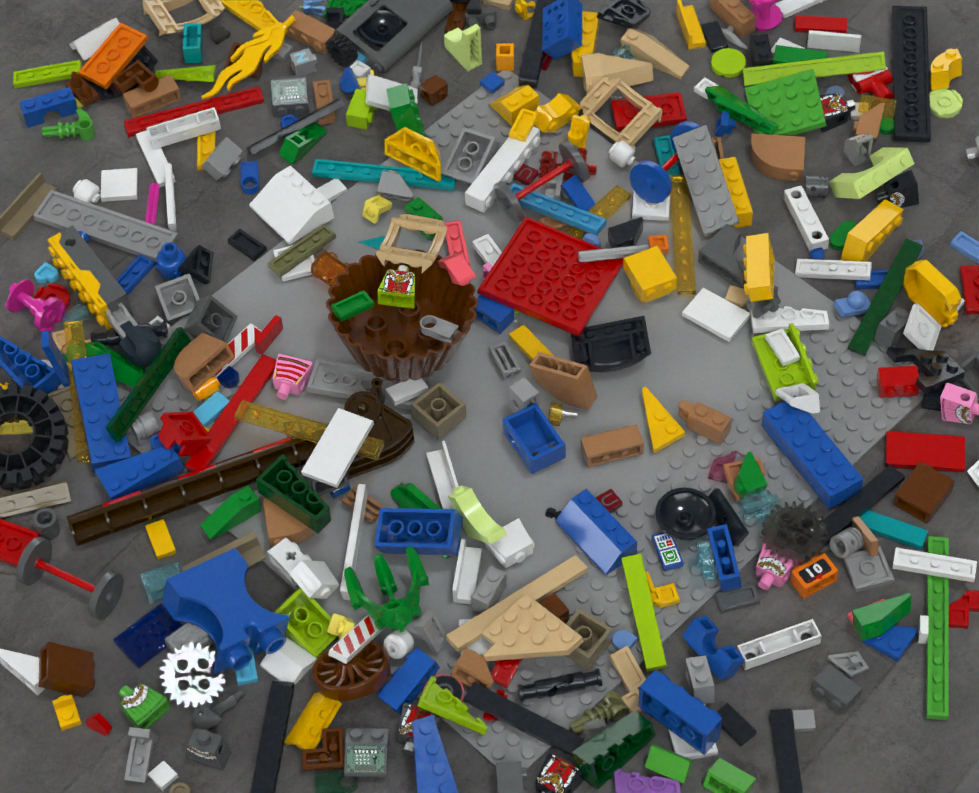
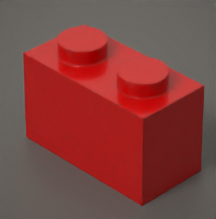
[877,365,919,398]

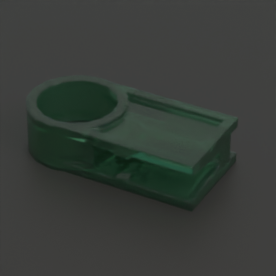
[314,771,358,793]

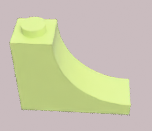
[444,24,482,71]
[448,485,507,545]

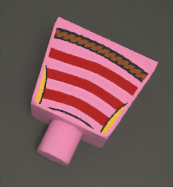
[273,354,313,400]

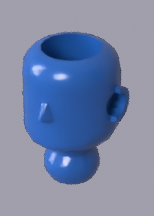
[155,242,186,281]

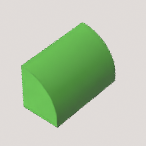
[645,744,693,784]
[703,758,756,793]

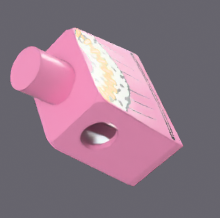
[940,383,979,424]
[755,540,800,590]

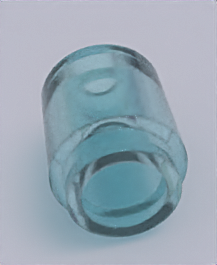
[61,304,90,329]

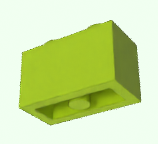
[346,89,378,130]

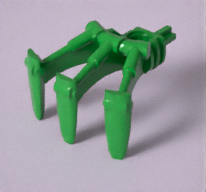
[344,546,429,633]

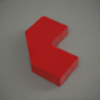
[949,590,979,629]

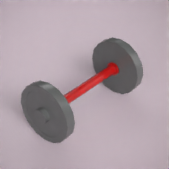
[493,140,590,223]
[16,537,124,620]

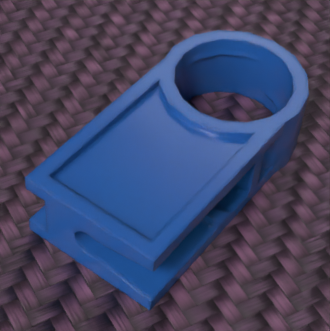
[240,161,259,195]

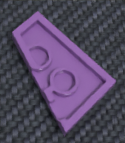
[614,769,681,793]

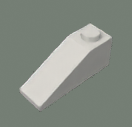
[0,649,45,695]

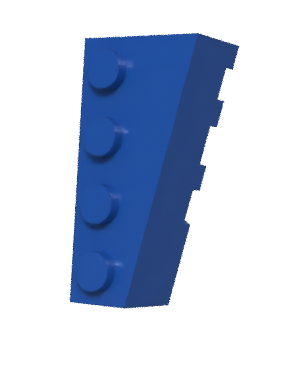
[0,336,62,394]
[94,446,185,500]
[412,715,458,793]

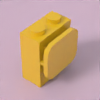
[623,246,677,302]

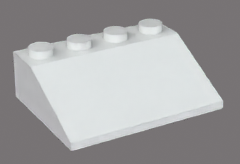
[249,166,334,245]

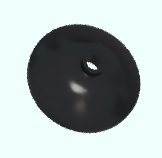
[358,7,408,47]
[655,487,716,540]

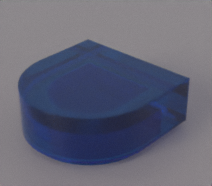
[216,366,240,388]

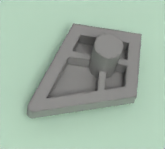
[827,651,869,678]

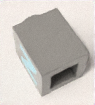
[289,48,318,76]

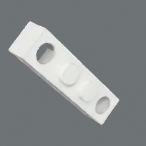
[147,107,221,149]
[784,185,829,251]
[737,619,821,670]

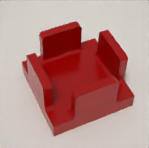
[158,411,212,457]

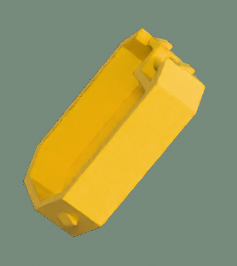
[903,260,962,327]

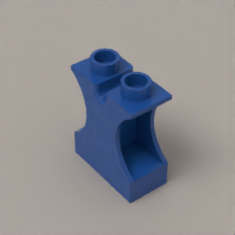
[162,548,290,674]

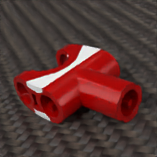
[847,67,894,105]

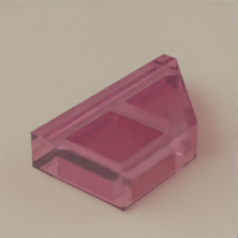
[708,451,737,484]

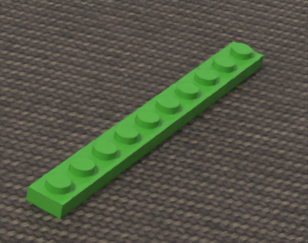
[926,536,949,720]

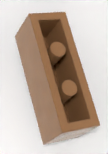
[710,0,756,38]
[283,10,337,55]
[123,75,181,119]
[581,425,644,468]

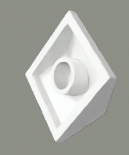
[260,637,317,685]

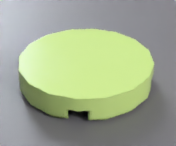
[930,88,963,118]

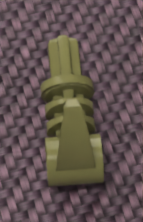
[569,691,629,734]

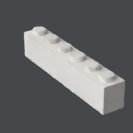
[465,127,541,213]

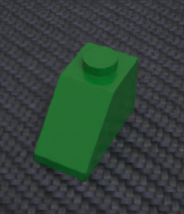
[734,451,768,500]

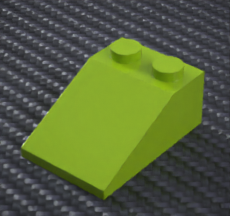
[273,588,337,658]

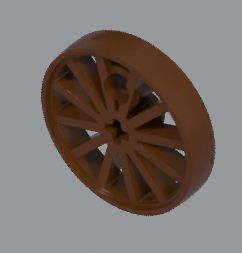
[312,641,391,701]

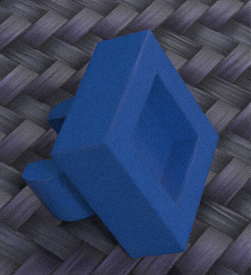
[715,111,736,137]

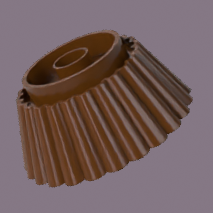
[326,248,478,382]

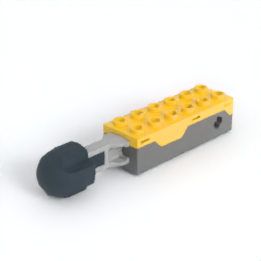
[47,225,162,367]

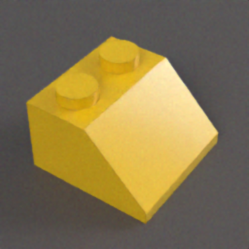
[490,85,539,126]

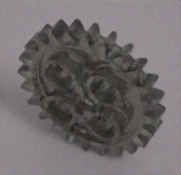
[761,501,827,565]
[159,643,226,710]

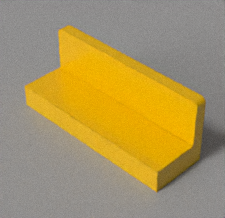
[676,0,706,49]
[284,692,342,750]

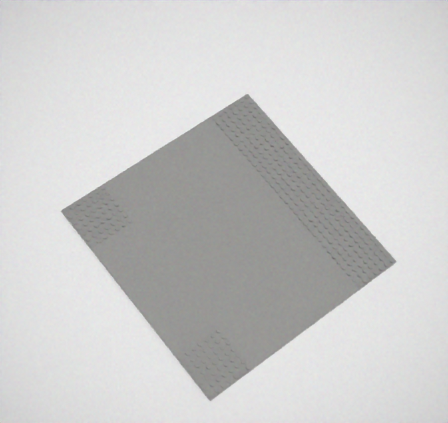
[115,71,927,771]

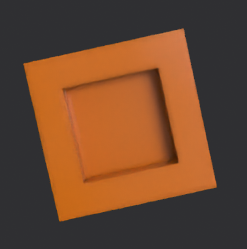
[648,234,669,254]

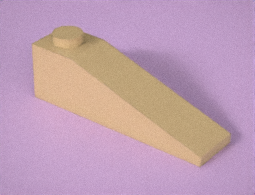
[620,28,689,79]
[581,53,653,94]

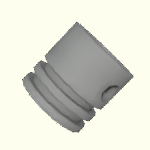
[131,411,160,441]
[830,527,864,558]

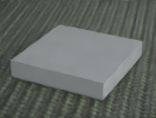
[842,546,894,593]

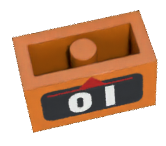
[790,553,839,599]

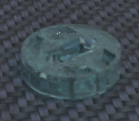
[696,540,715,581]

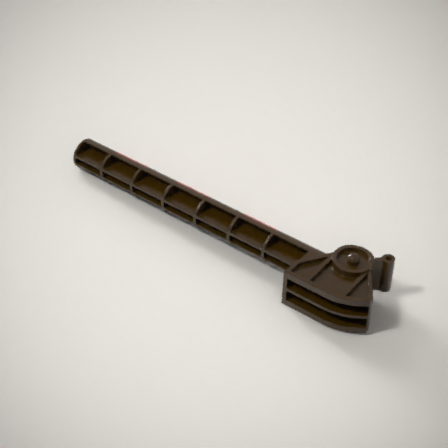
[66,378,415,546]

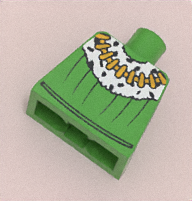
[119,684,170,729]

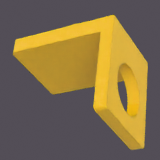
[514,0,536,21]

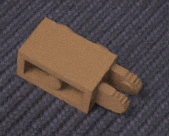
[678,400,732,445]

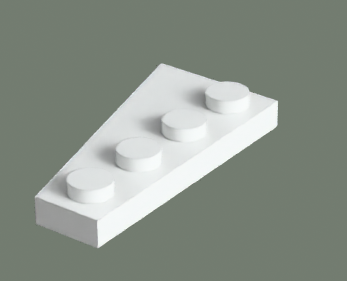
[750,306,829,333]

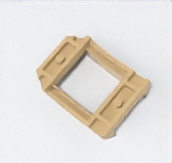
[143,0,225,36]
[580,77,663,149]
[376,214,447,274]

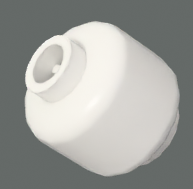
[608,141,636,168]
[73,179,101,204]
[383,630,414,659]

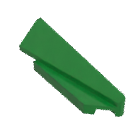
[705,86,779,135]
[64,340,144,387]
[390,482,461,559]

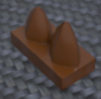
[65,71,99,107]

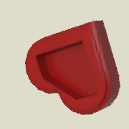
[85,713,112,736]

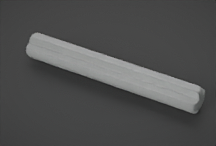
[578,244,649,262]

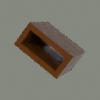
[893,462,955,524]
[39,642,95,698]

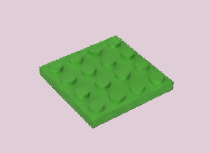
[745,69,827,136]

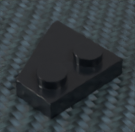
[178,245,213,285]

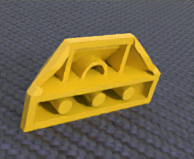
[384,127,441,182]

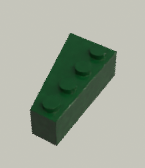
[256,454,331,534]
[572,711,656,790]

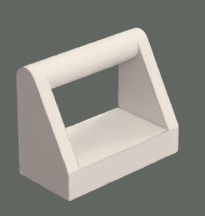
[775,383,820,414]

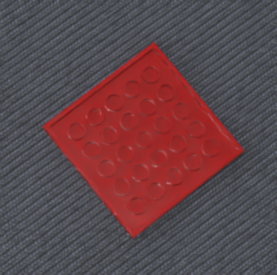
[477,217,624,337]

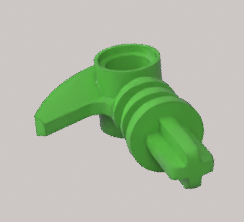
[42,108,95,141]

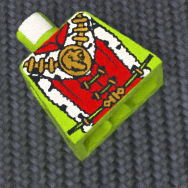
[378,265,415,309]

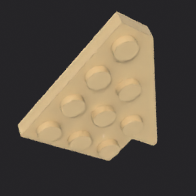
[482,594,584,661]

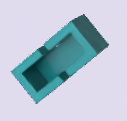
[183,23,204,63]

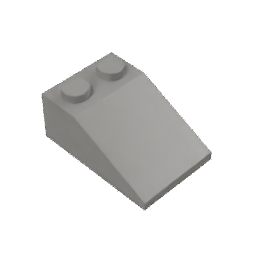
[442,127,499,184]

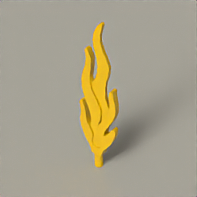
[201,15,296,99]

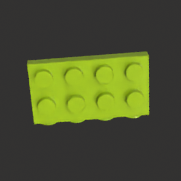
[751,323,819,401]

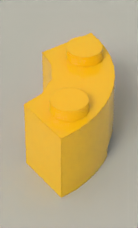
[931,49,962,91]
[535,93,582,133]

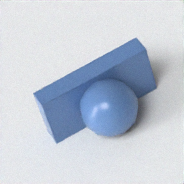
[833,291,871,318]

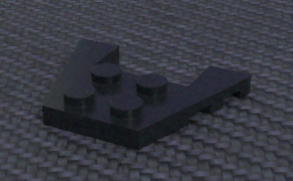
[886,347,965,394]

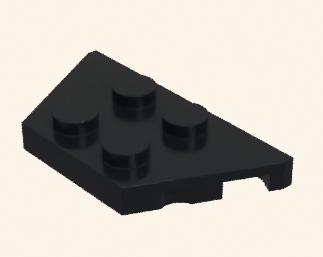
[597,0,651,29]

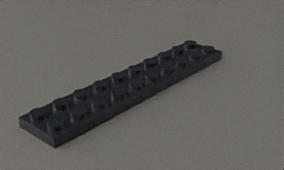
[892,5,931,142]

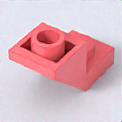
[438,253,476,286]

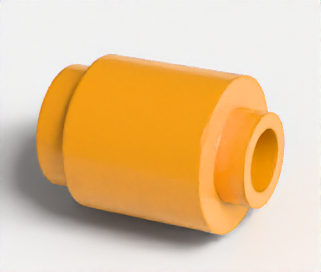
[191,376,220,402]

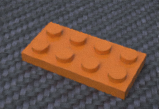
[79,22,149,89]

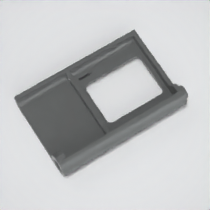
[334,0,454,74]

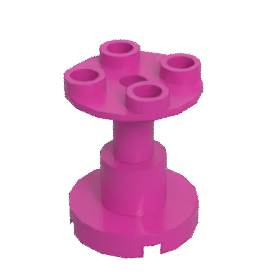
[748,0,782,32]
[5,279,66,332]

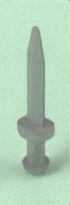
[411,40,423,89]

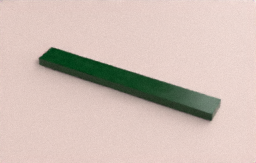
[848,239,923,356]
[105,327,191,442]

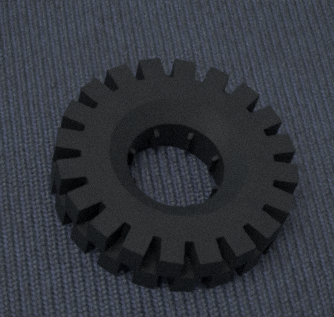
[0,384,69,491]

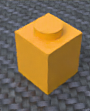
[496,43,514,71]

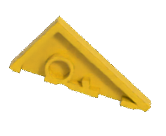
[642,386,685,454]

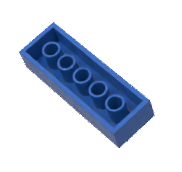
[71,354,131,473]
[761,396,863,509]

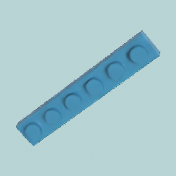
[509,183,607,236]

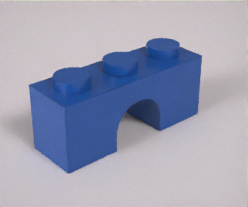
[19,87,77,128]
[683,616,745,680]

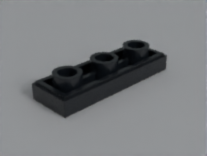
[708,488,749,546]

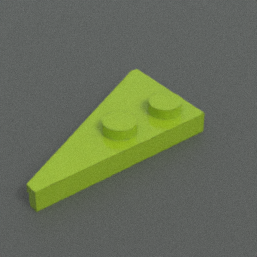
[155,65,217,82]
[417,676,488,735]

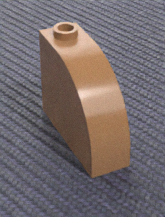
[750,133,805,182]
[174,332,235,393]
[529,352,598,410]
[263,495,323,548]

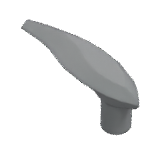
[722,26,748,49]

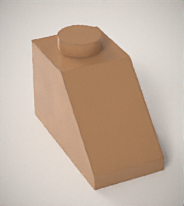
[853,103,885,141]
[450,647,494,690]

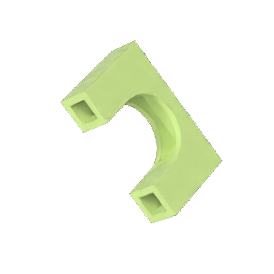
[829,147,914,199]

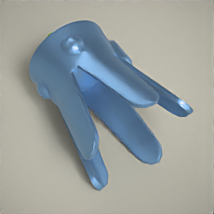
[299,0,326,16]

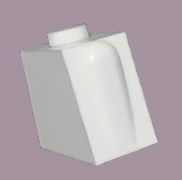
[485,518,535,568]
[289,560,340,599]

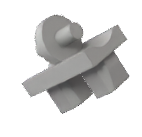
[545,172,568,201]

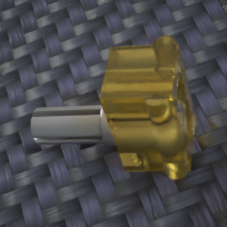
[548,402,578,426]

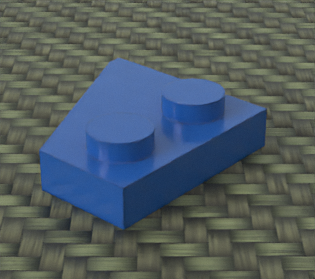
[862,625,919,662]

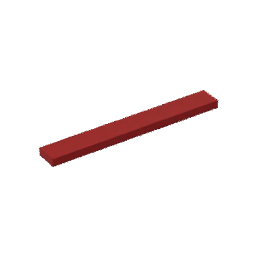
[124,86,264,138]
[185,354,277,471]

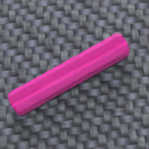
[145,183,160,225]

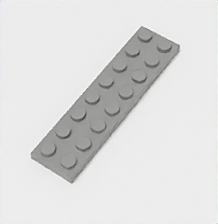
[33,190,179,262]

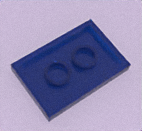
[113,603,183,669]

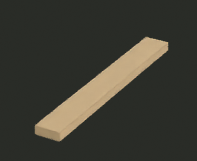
[446,555,588,652]

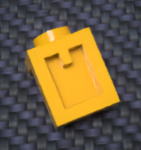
[52,695,82,731]

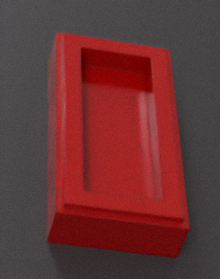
[254,315,283,355]

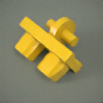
[567,115,591,150]

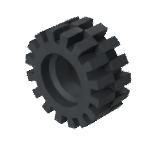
[326,33,358,67]

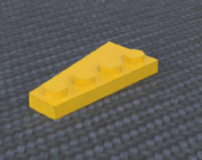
[220,0,279,31]

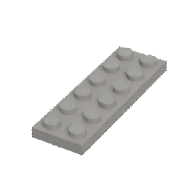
[673,125,740,237]
[307,359,428,410]

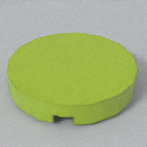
[711,48,746,78]

